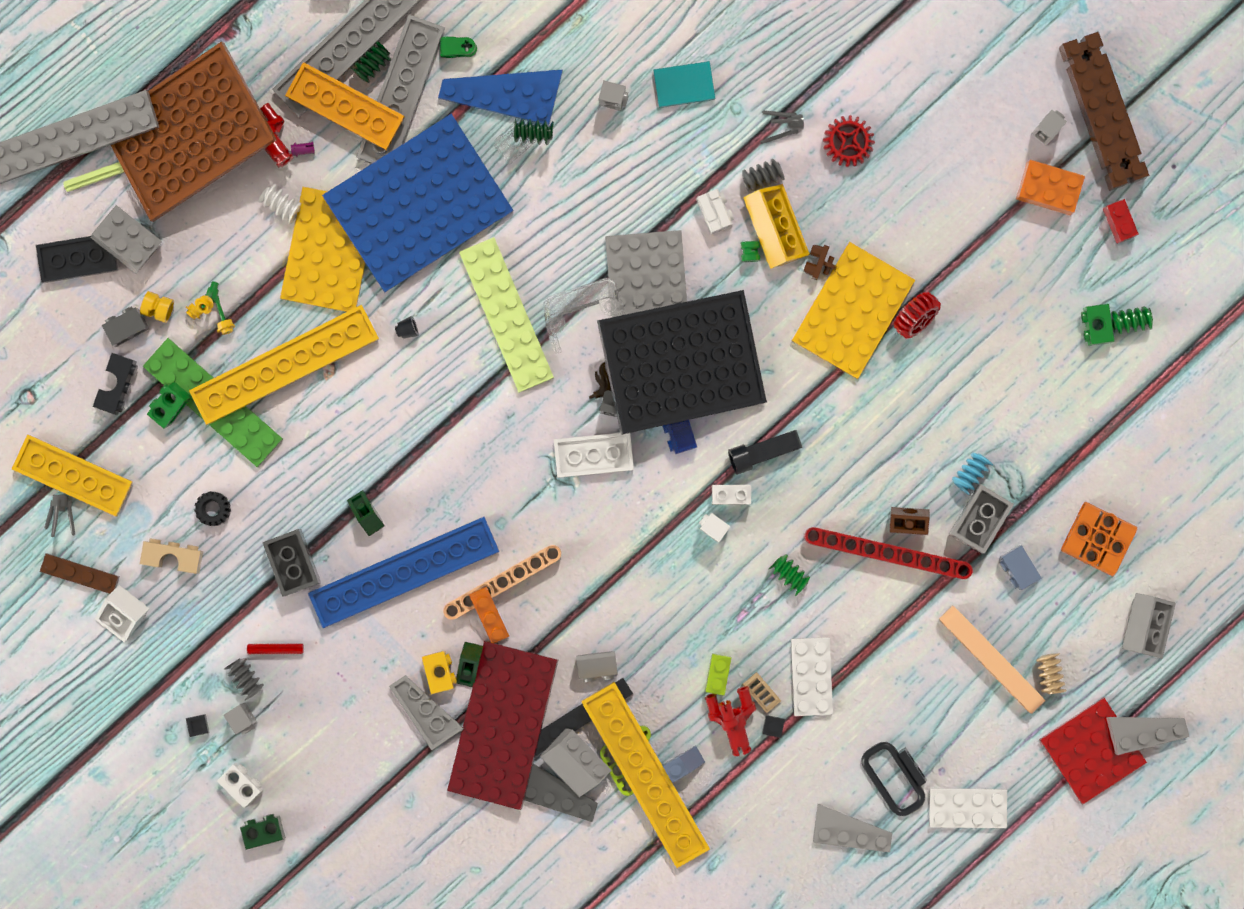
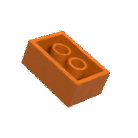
[1016,160,1085,216]

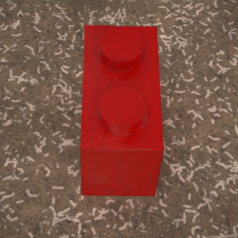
[1103,199,1139,244]

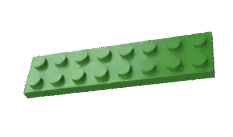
[143,338,283,467]

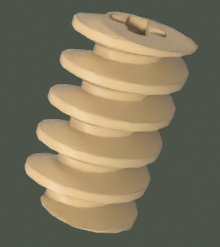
[1036,653,1066,694]

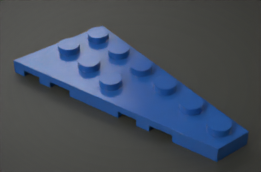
[438,69,563,126]

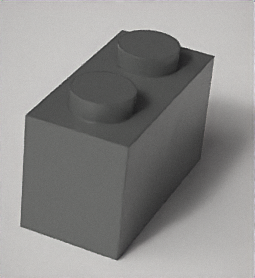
[102,306,149,347]

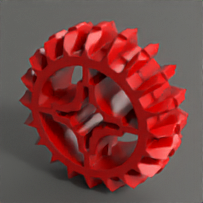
[823,115,875,167]
[894,292,941,339]

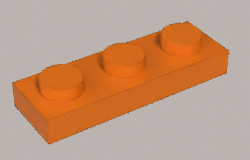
[469,587,509,643]

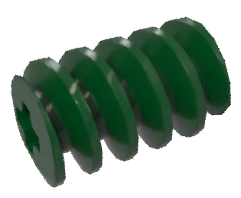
[351,41,391,83]
[514,118,554,145]

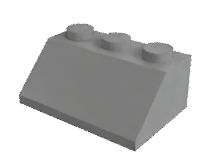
[1122,593,1176,659]
[540,729,612,797]

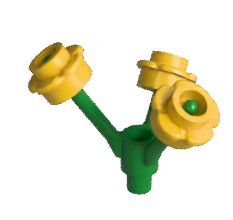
[186,281,235,335]

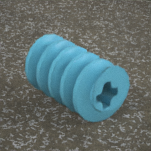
[952,453,993,495]

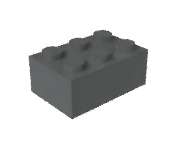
[262,529,321,597]

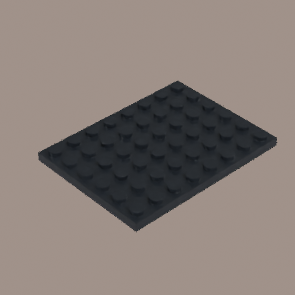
[597,290,767,435]

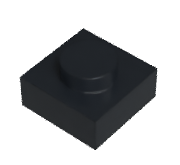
[186,714,210,737]
[762,715,785,738]

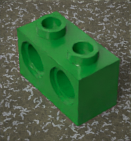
[147,382,192,429]

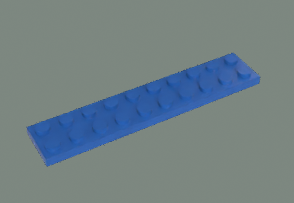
[308,516,500,628]

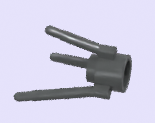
[760,110,804,144]
[44,495,75,537]

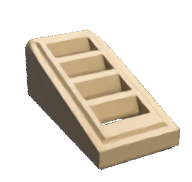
[742,672,781,713]

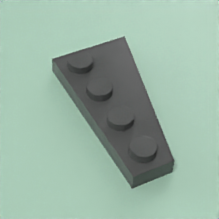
[524,763,598,822]

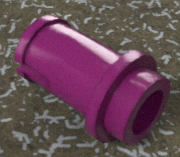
[291,141,315,158]

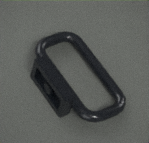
[861,742,927,816]

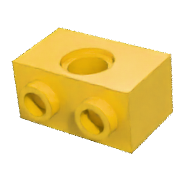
[422,651,457,694]

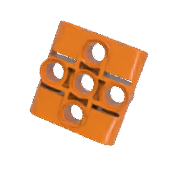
[1061,501,1138,577]

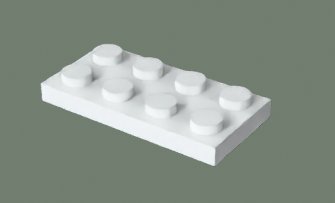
[554,433,634,478]
[791,637,833,716]
[929,788,1007,828]

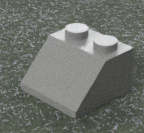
[576,651,618,682]

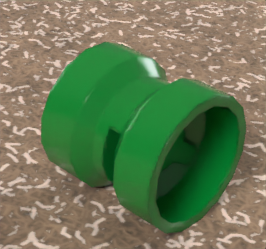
[741,241,760,262]

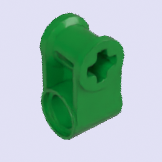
[440,36,477,58]

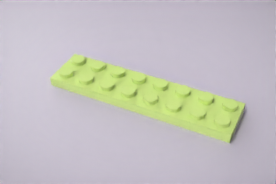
[459,237,554,393]

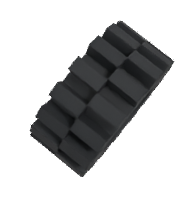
[194,491,231,526]

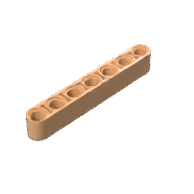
[443,545,562,620]
[939,605,1045,714]

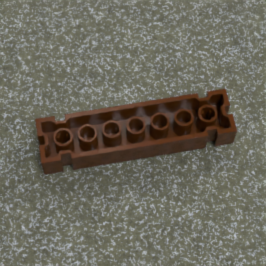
[1059,31,1150,191]

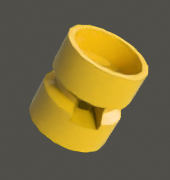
[140,291,174,323]

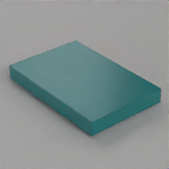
[653,61,716,108]

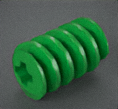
[1111,306,1153,334]
[768,554,810,596]

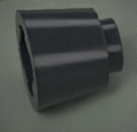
[395,316,419,339]

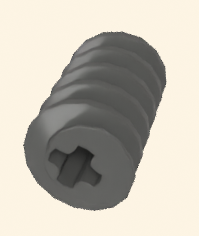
[742,159,785,193]
[224,658,264,701]

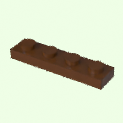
[39,553,120,594]

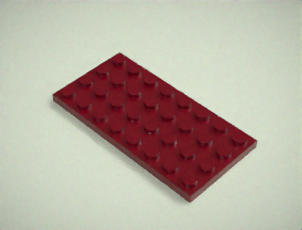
[447,641,559,810]

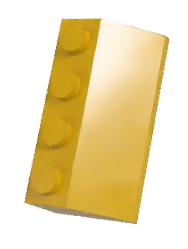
[743,184,809,269]

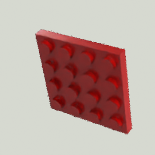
[1039,697,1147,805]

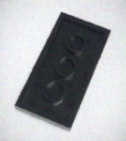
[36,236,118,283]

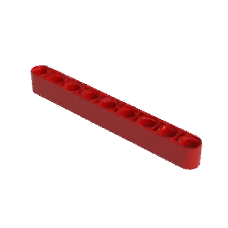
[804,527,973,579]

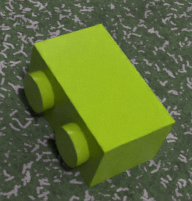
[705,653,732,696]

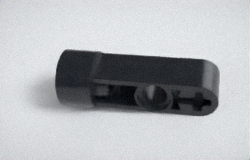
[728,430,803,475]

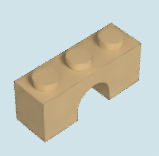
[140,538,203,574]

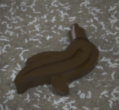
[589,362,611,399]

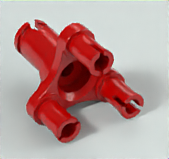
[260,103,294,168]
[705,686,756,756]

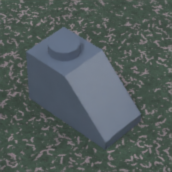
[662,745,705,783]

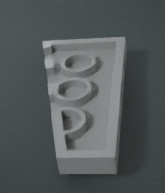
[389,675,464,750]
[1106,717,1190,755]
[813,804,892,852]

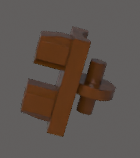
[803,245,837,280]

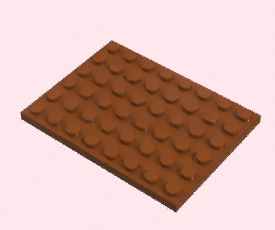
[111,42,277,222]

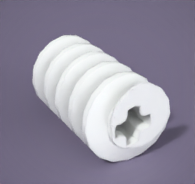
[258,184,301,224]

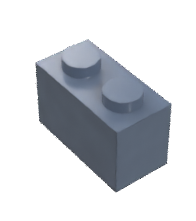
[999,545,1042,590]

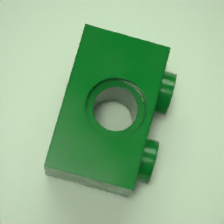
[1081,304,1114,346]

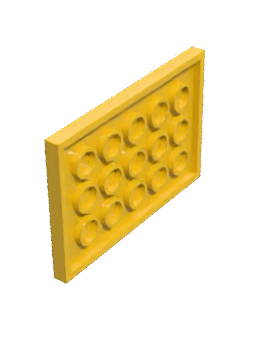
[280,186,366,312]
[791,242,915,379]

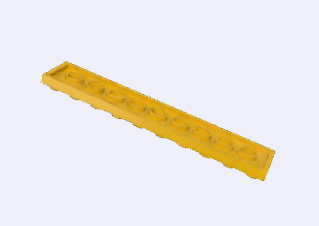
[189,305,379,425]
[581,682,710,868]

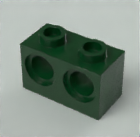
[240,814,286,850]

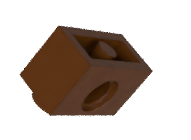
[890,507,930,535]

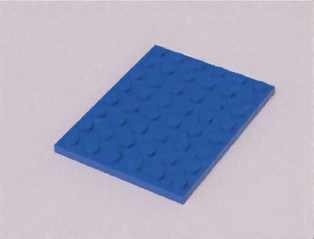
[322,114,514,293]

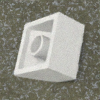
[95,585,149,643]

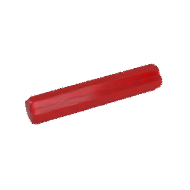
[247,644,304,654]

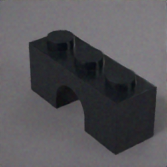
[92,353,138,415]

